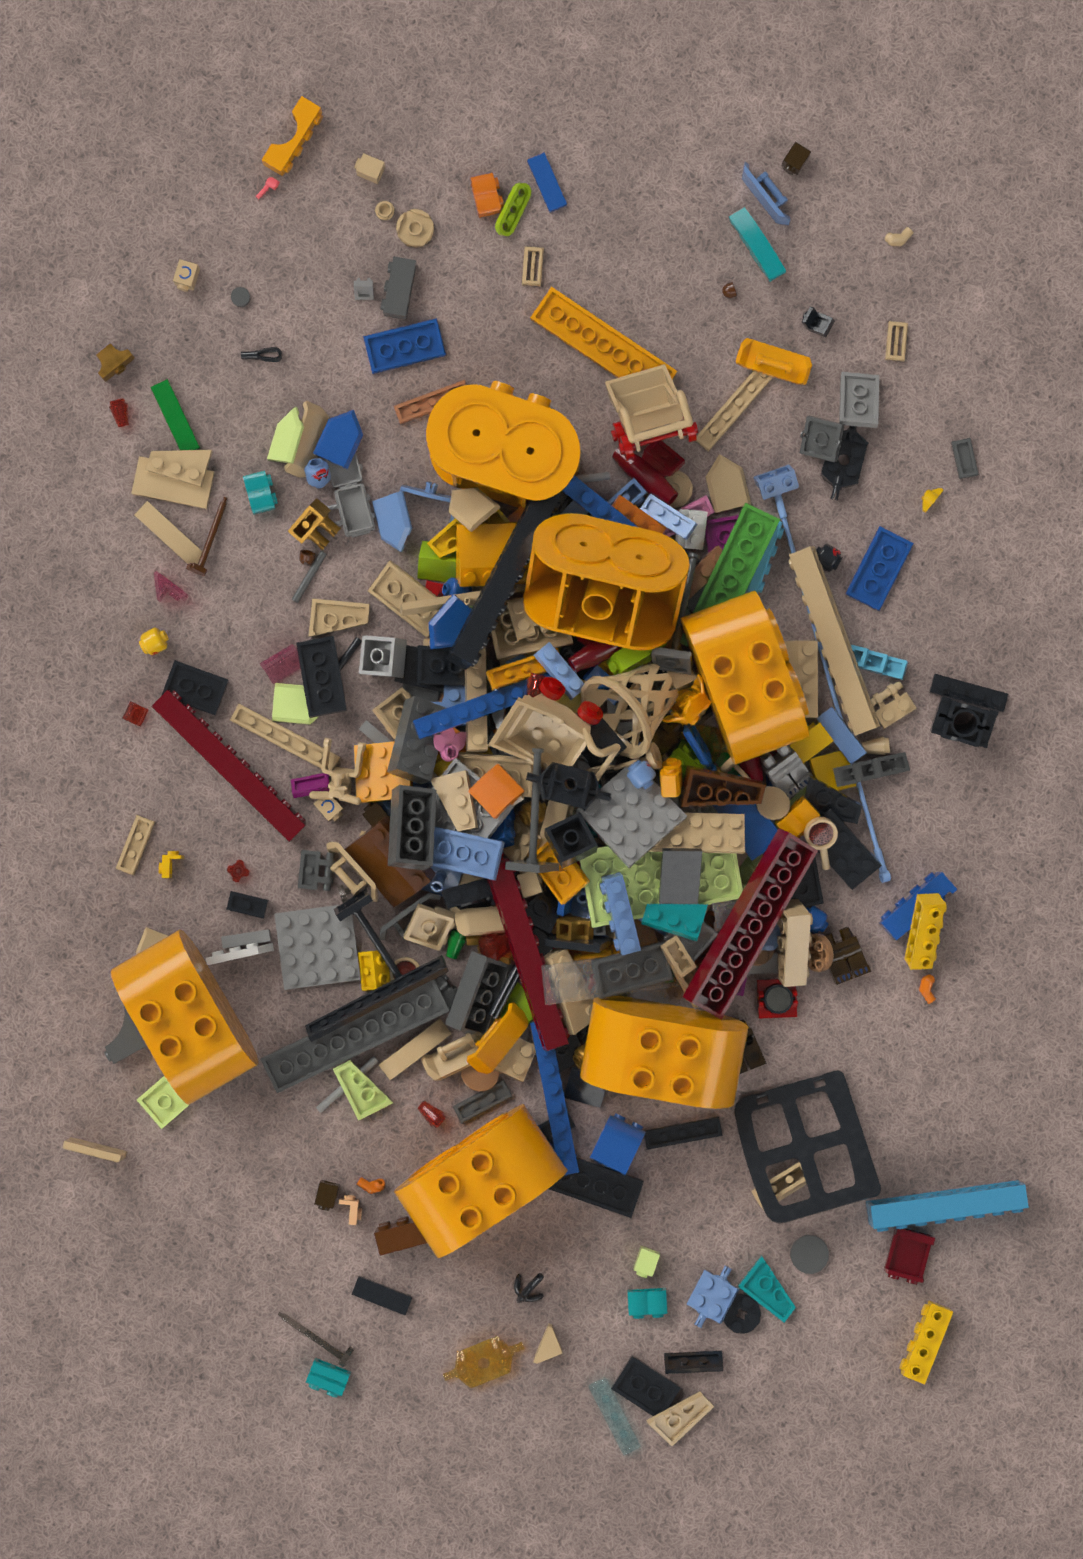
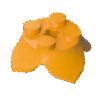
[662,674,711,725]

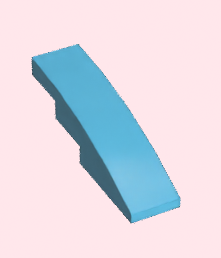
[851,645,908,680]

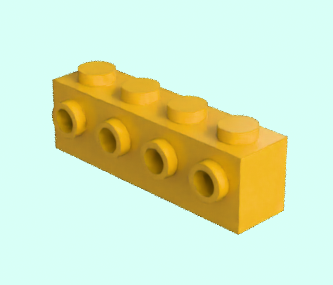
[904,893,947,970]
[899,1300,953,1385]

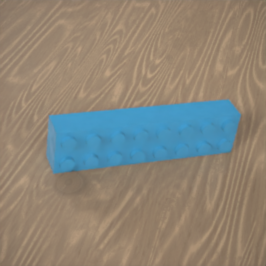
[866,1180,1029,1232]

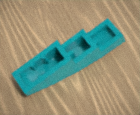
[729,207,786,282]

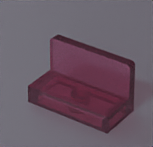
[260,644,300,684]

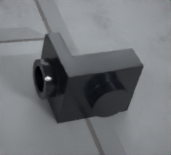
[802,306,835,337]

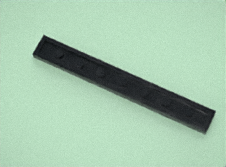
[305,955,449,1042]

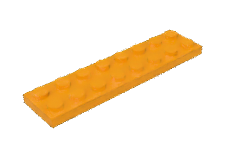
[530,286,677,380]

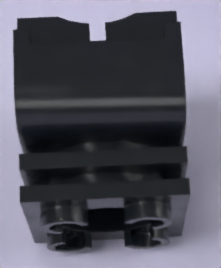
[930,691,999,748]

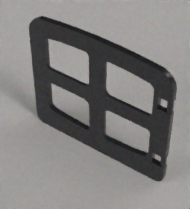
[734,1070,881,1224]

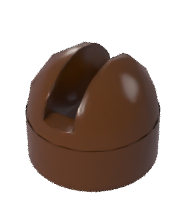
[722,282,737,298]
[299,550,315,565]

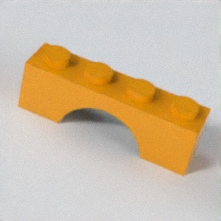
[262,96,323,177]

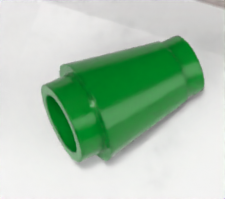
[446,929,467,959]

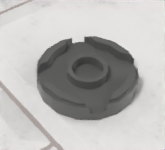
[790,1235,829,1274]

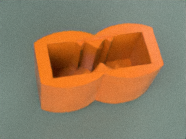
[470,173,504,218]

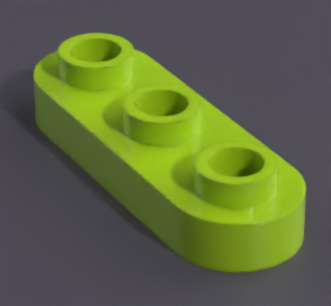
[495,183,531,236]

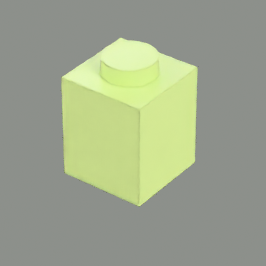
[633,1246,660,1278]

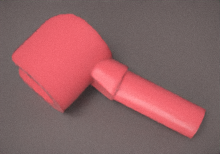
[256,177,280,199]

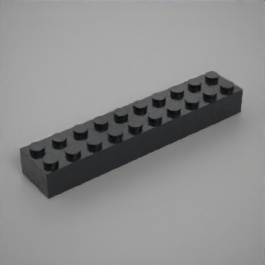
[446,494,561,670]

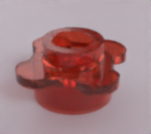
[227,860,250,882]

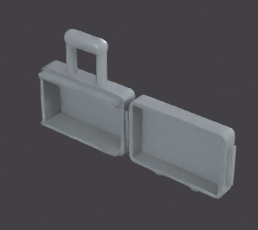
[322,448,375,538]

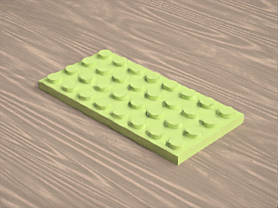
[579,845,743,928]

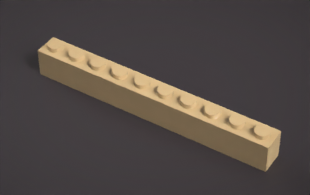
[789,546,880,735]

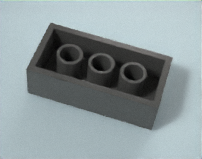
[387,696,446,784]
[388,785,437,870]
[445,951,513,1037]

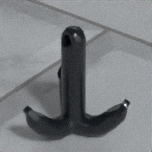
[514,1273,544,1303]

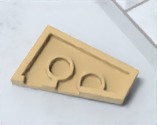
[309,599,370,637]

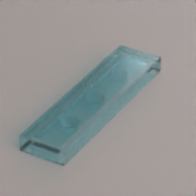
[588,1377,641,1456]

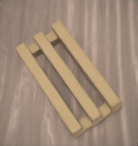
[522,247,544,287]
[885,321,908,362]

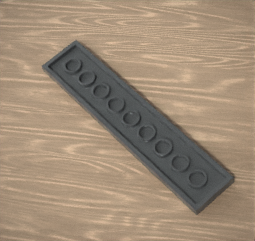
[260,979,450,1093]

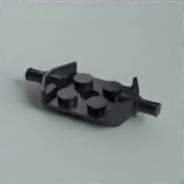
[821,426,869,501]
[526,762,611,812]

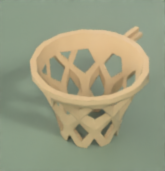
[576,663,678,759]

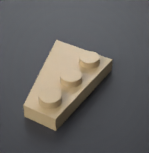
[146,450,213,487]
[431,770,478,832]
[646,1392,714,1446]

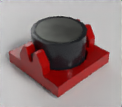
[757,979,798,1019]

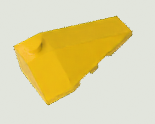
[427,509,510,558]

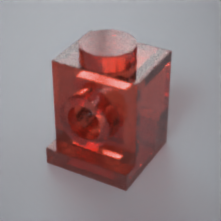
[478,933,510,961]

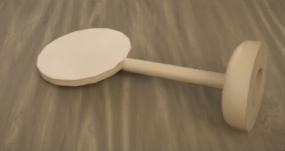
[586,742,662,775]
[720,757,790,820]

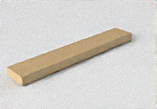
[696,371,773,452]
[230,704,340,770]

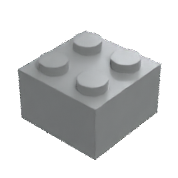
[359,635,407,678]

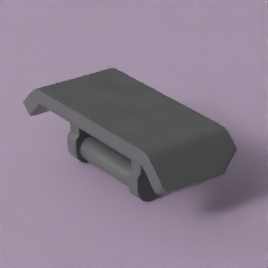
[379,894,441,940]

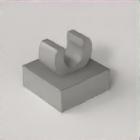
[354,278,374,300]

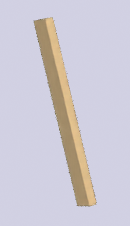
[400,584,526,616]

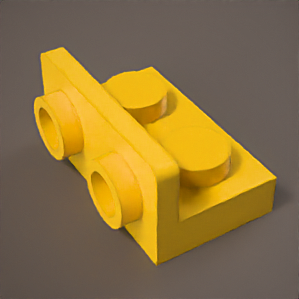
[357,950,391,991]

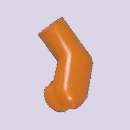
[919,974,936,1004]
[356,1176,385,1194]

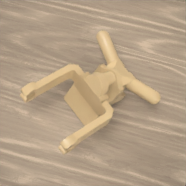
[309,738,366,805]

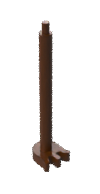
[186,497,227,576]

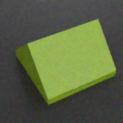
[417,541,456,582]

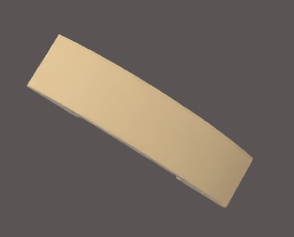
[379,1019,452,1080]

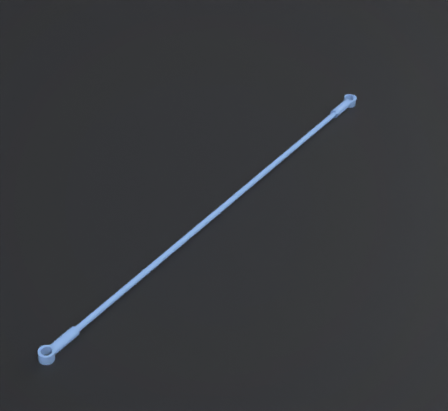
[774,494,891,883]

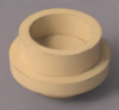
[375,201,394,220]

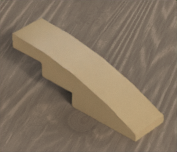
[134,501,202,564]
[660,935,698,1008]

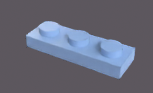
[640,494,698,540]
[533,642,584,700]

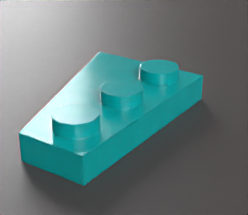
[641,904,708,941]
[738,1255,796,1323]

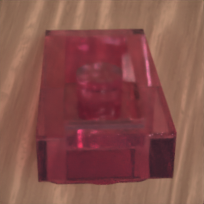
[154,571,189,602]

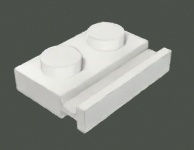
[675,509,708,550]

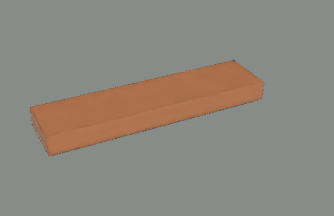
[394,380,467,425]

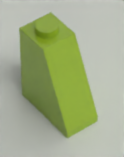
[606,643,667,675]

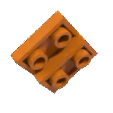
[468,764,525,819]

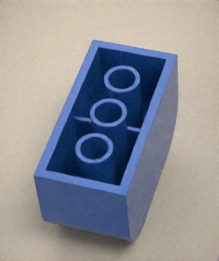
[590,1113,646,1175]

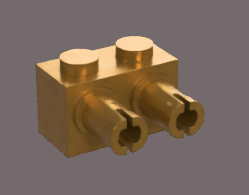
[288,498,341,550]

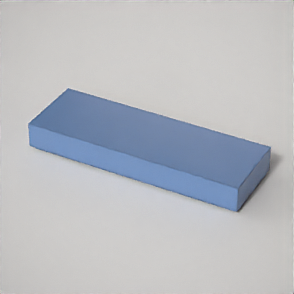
[816,707,867,764]

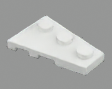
[206,942,274,965]

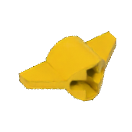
[921,488,943,513]

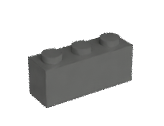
[380,256,417,320]

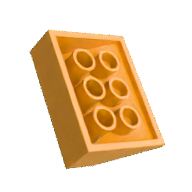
[456,522,529,587]

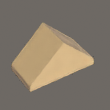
[533,1323,562,1364]

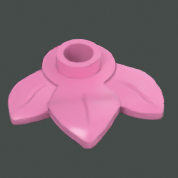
[433,728,466,762]

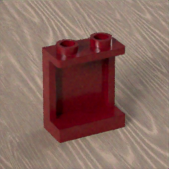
[884,1226,935,1285]

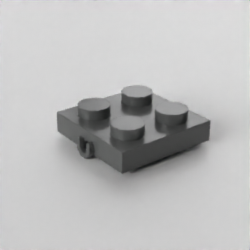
[799,415,845,462]

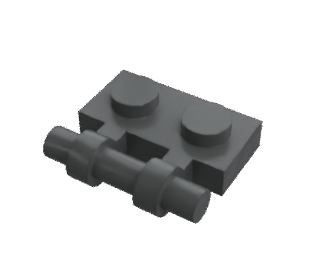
[298,850,335,891]

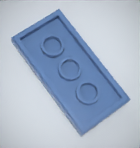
[433,827,505,880]

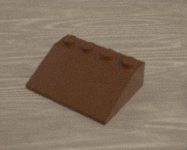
[345,816,436,908]

